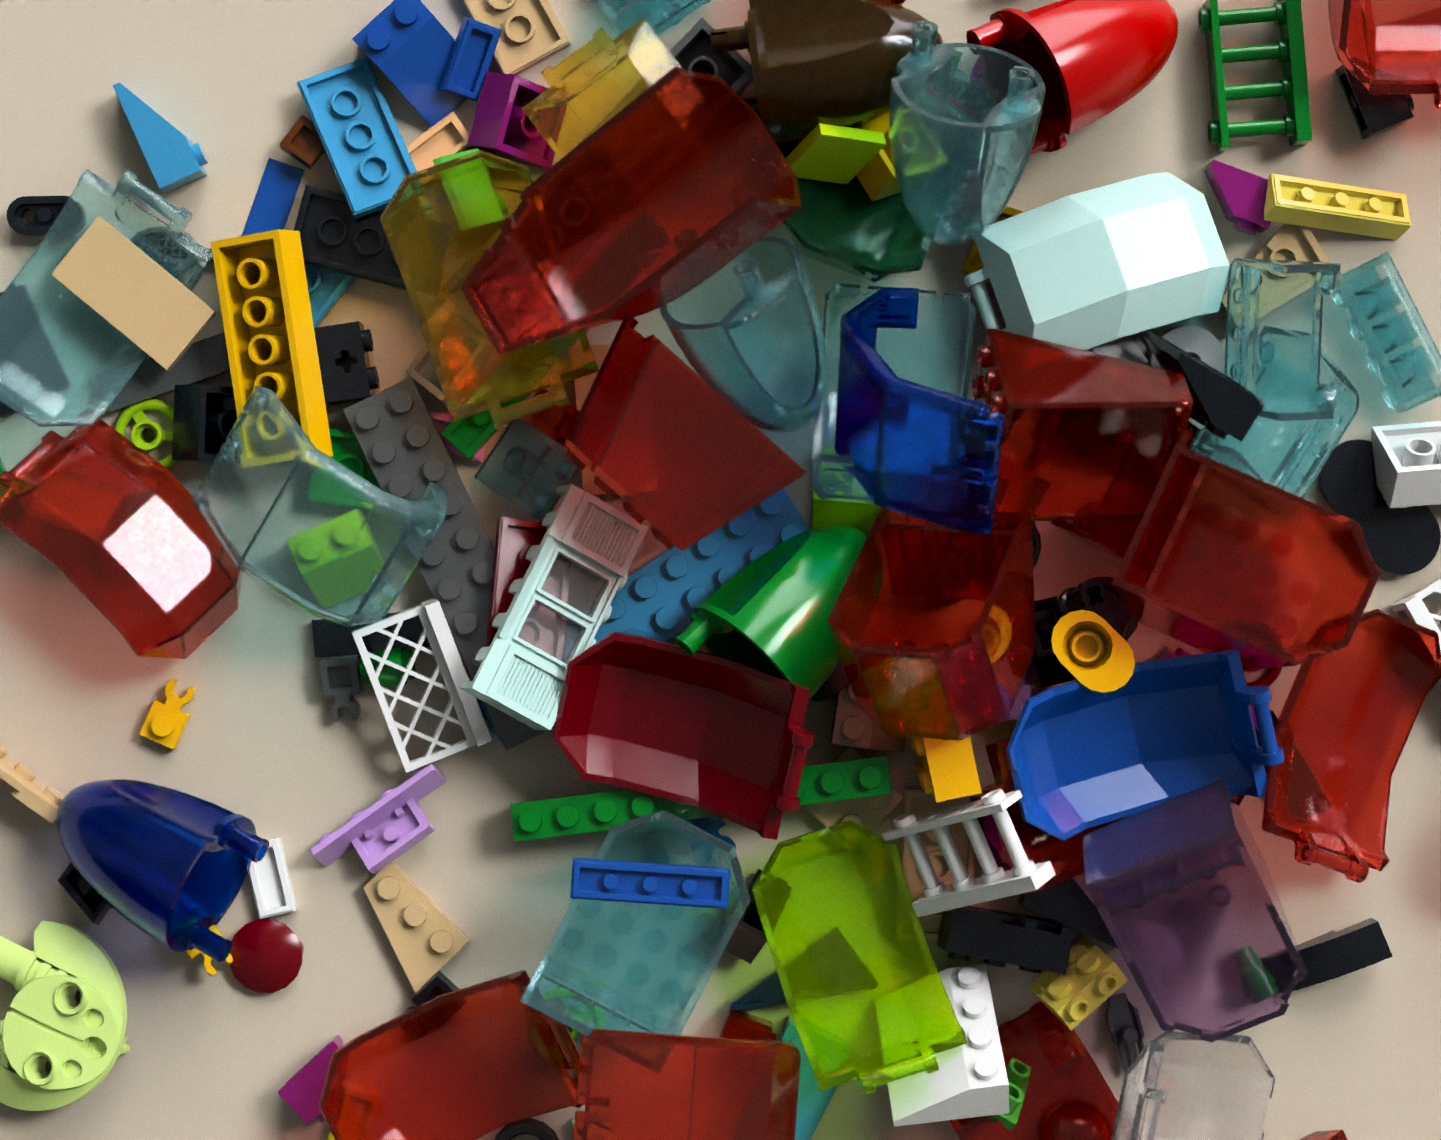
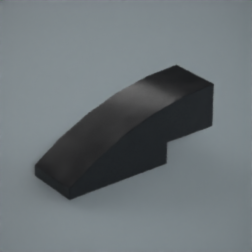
[1265,918,1393,994]

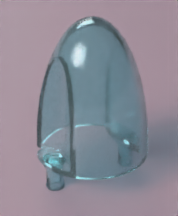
[889,20,1046,247]
[660,229,826,433]

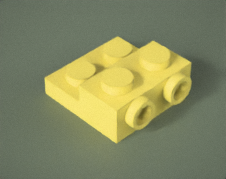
[1028,938,1128,1031]

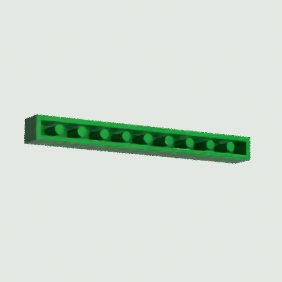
[510,756,892,842]

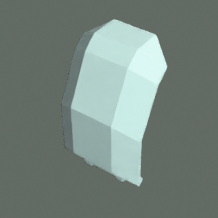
[963,172,1229,374]

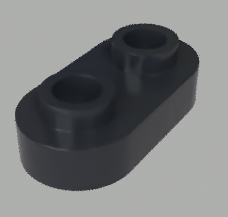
[7,196,85,236]

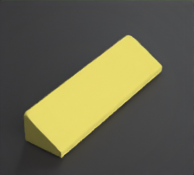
[1264,173,1411,240]

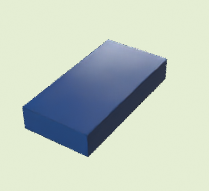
[439,16,502,102]

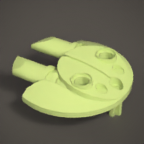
[0,921,131,1111]

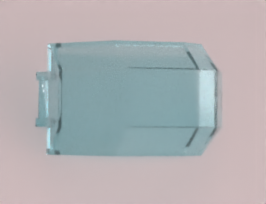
[0,170,213,427]

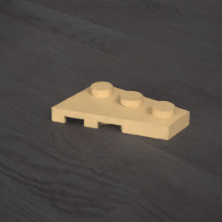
[0,744,71,824]

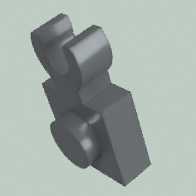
[319,654,363,722]

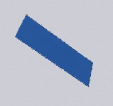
[242,158,304,236]

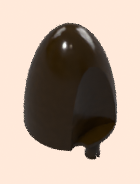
[710,0,944,147]

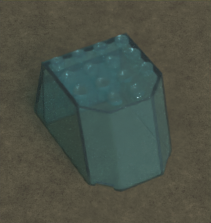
[520,810,751,1074]

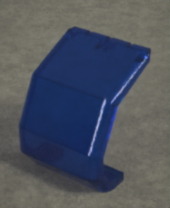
[834,287,1005,536]

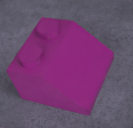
[467,72,570,170]

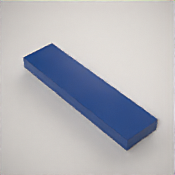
[570,858,731,909]

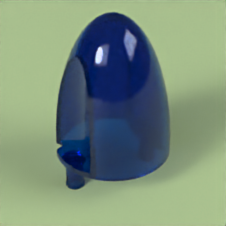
[56,779,269,963]

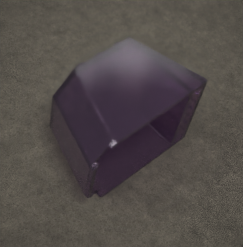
[1082,778,1307,1043]

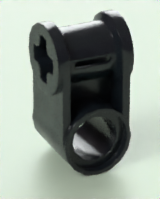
[1058,579,1134,638]

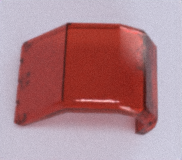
[573,1029,801,1140]

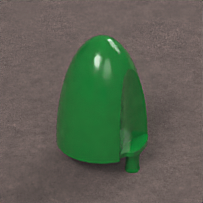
[675,525,878,701]

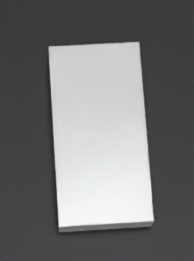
[242,837,297,919]

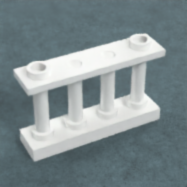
[882,789,1056,917]

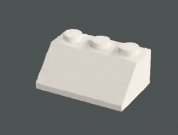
[1371,421,1441,508]

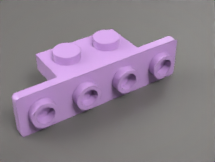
[309,764,447,874]

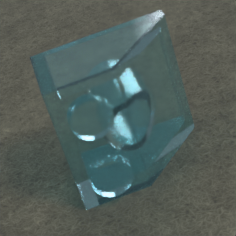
[474,415,584,522]

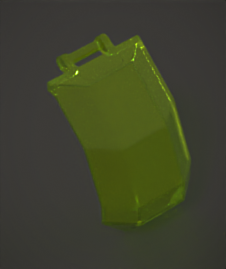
[752,820,967,1095]

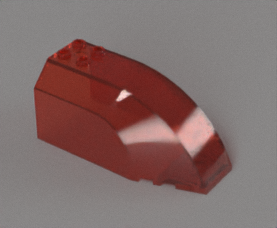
[461,67,801,354]

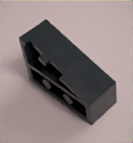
[937,905,1074,975]

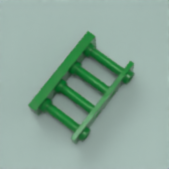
[1198,0,1312,153]

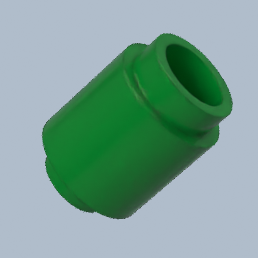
[359,647,416,690]

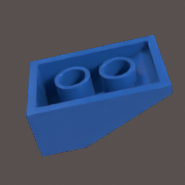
[352,0,467,127]

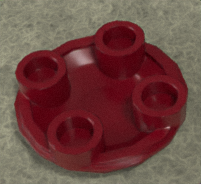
[229,918,304,993]

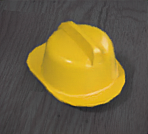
[1051,610,1135,693]

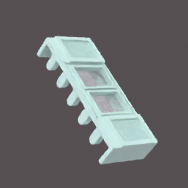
[459,484,648,730]

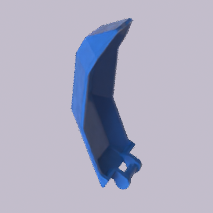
[1006,649,1285,841]

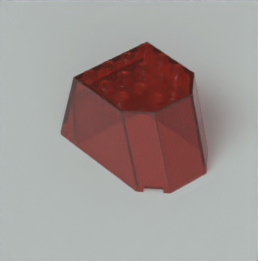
[564,314,806,551]
[1111,444,1380,670]
[827,505,1036,741]

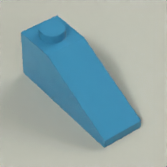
[113,82,208,194]

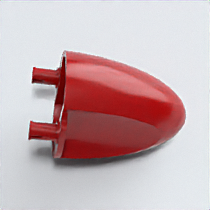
[966,0,1178,162]

